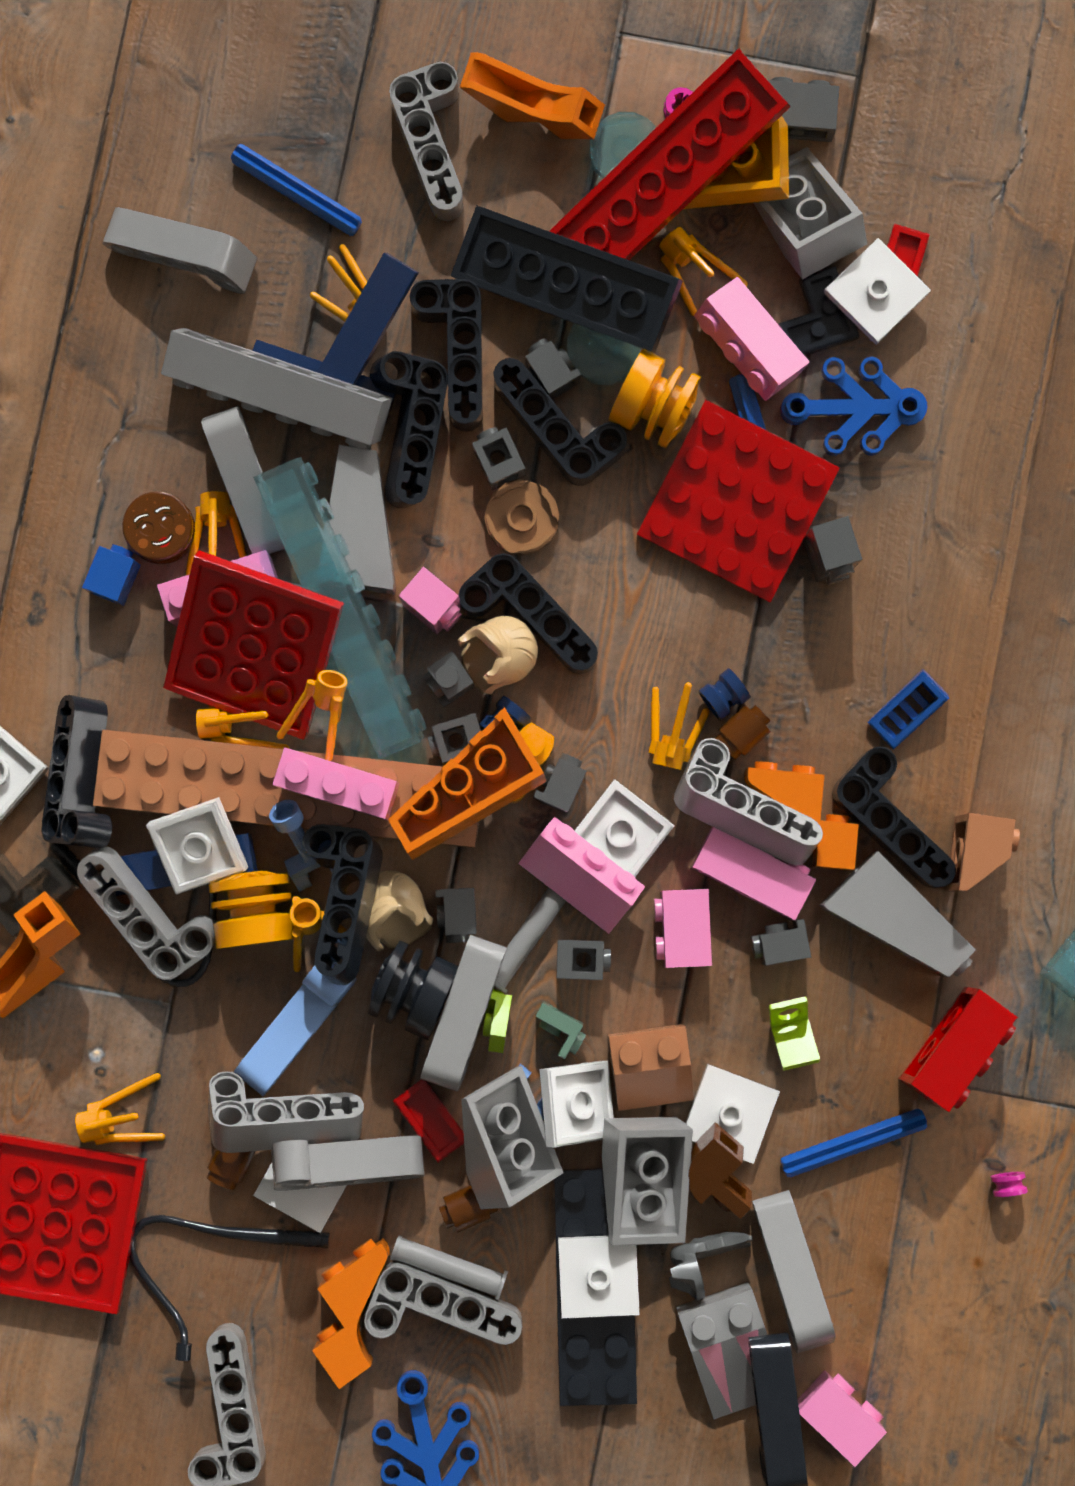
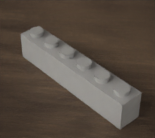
[161,328,393,448]

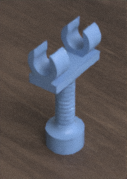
[269,800,334,892]

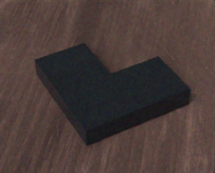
[778,266,860,356]

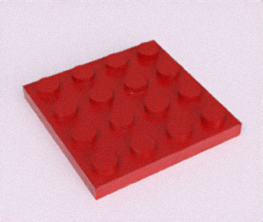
[637,399,840,603]
[163,550,344,740]
[0,1133,148,1314]

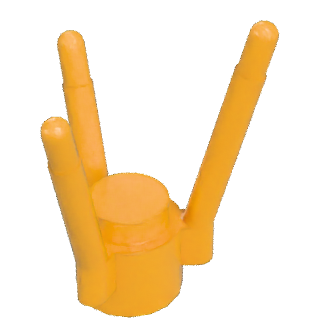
[659,227,748,316]
[310,244,367,322]
[185,491,247,576]
[276,670,348,761]
[648,682,710,770]
[196,705,289,749]
[290,896,347,972]
[75,1073,165,1145]

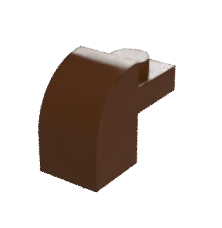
[688,1122,752,1219]

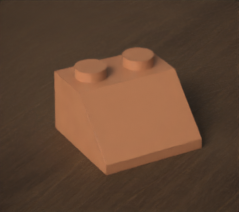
[945,813,1020,892]
[608,1024,694,1111]

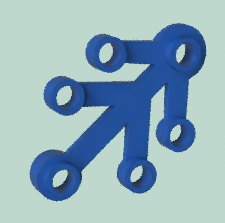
[780,357,927,456]
[372,1370,479,1486]

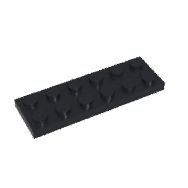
[450,205,683,353]
[554,1168,637,1406]

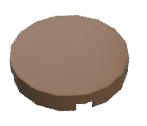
[484,480,559,556]

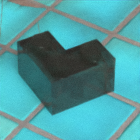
[0,854,81,937]

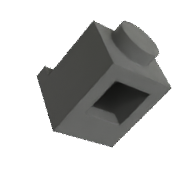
[525,338,581,400]
[472,427,526,491]
[423,651,475,708]
[427,713,480,764]
[533,753,587,814]
[435,888,477,943]
[751,919,811,966]
[556,939,611,980]

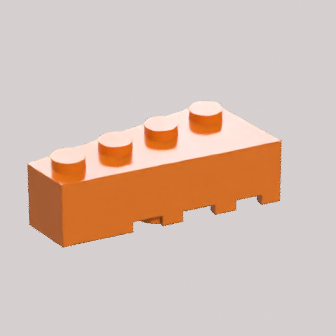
[388,707,547,860]

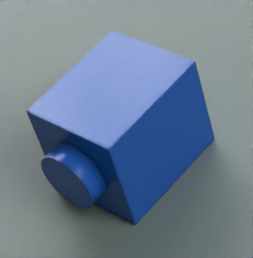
[82,544,141,606]

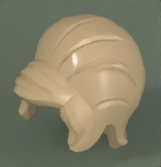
[457,616,538,695]
[358,870,433,951]

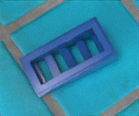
[867,669,949,750]

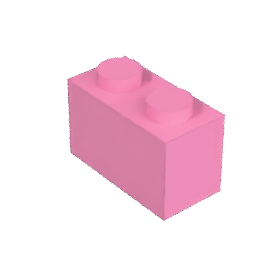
[399,566,462,635]
[654,889,712,968]
[798,1370,887,1467]

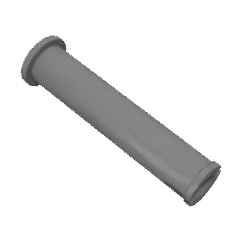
[495,887,566,993]
[390,1236,508,1301]

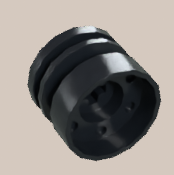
[368,940,459,1040]

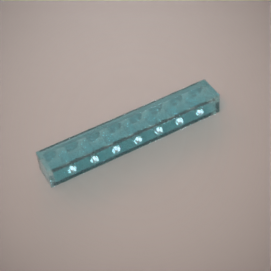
[253,458,426,759]

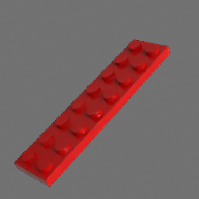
[549,48,791,260]

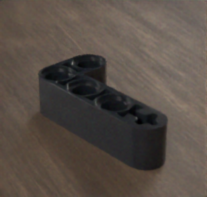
[409,279,483,432]
[370,351,448,509]
[493,358,627,486]
[458,553,598,674]
[41,695,112,849]
[832,746,956,888]
[302,824,383,985]
[748,1333,808,1486]

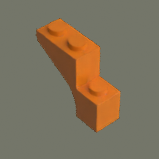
[459,52,605,139]
[744,761,859,871]
[0,891,81,1018]
[312,1238,390,1389]

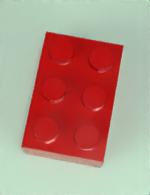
[898,987,1018,1112]

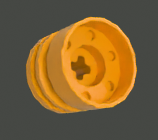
[608,349,701,449]
[209,870,294,949]

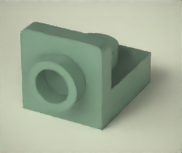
[535,1001,586,1059]

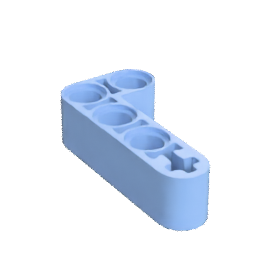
[233,963,357,1096]

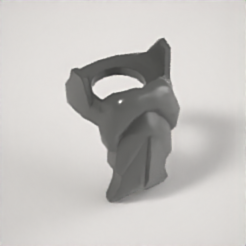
[669,1232,753,1301]

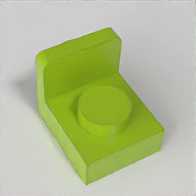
[483,989,512,1053]

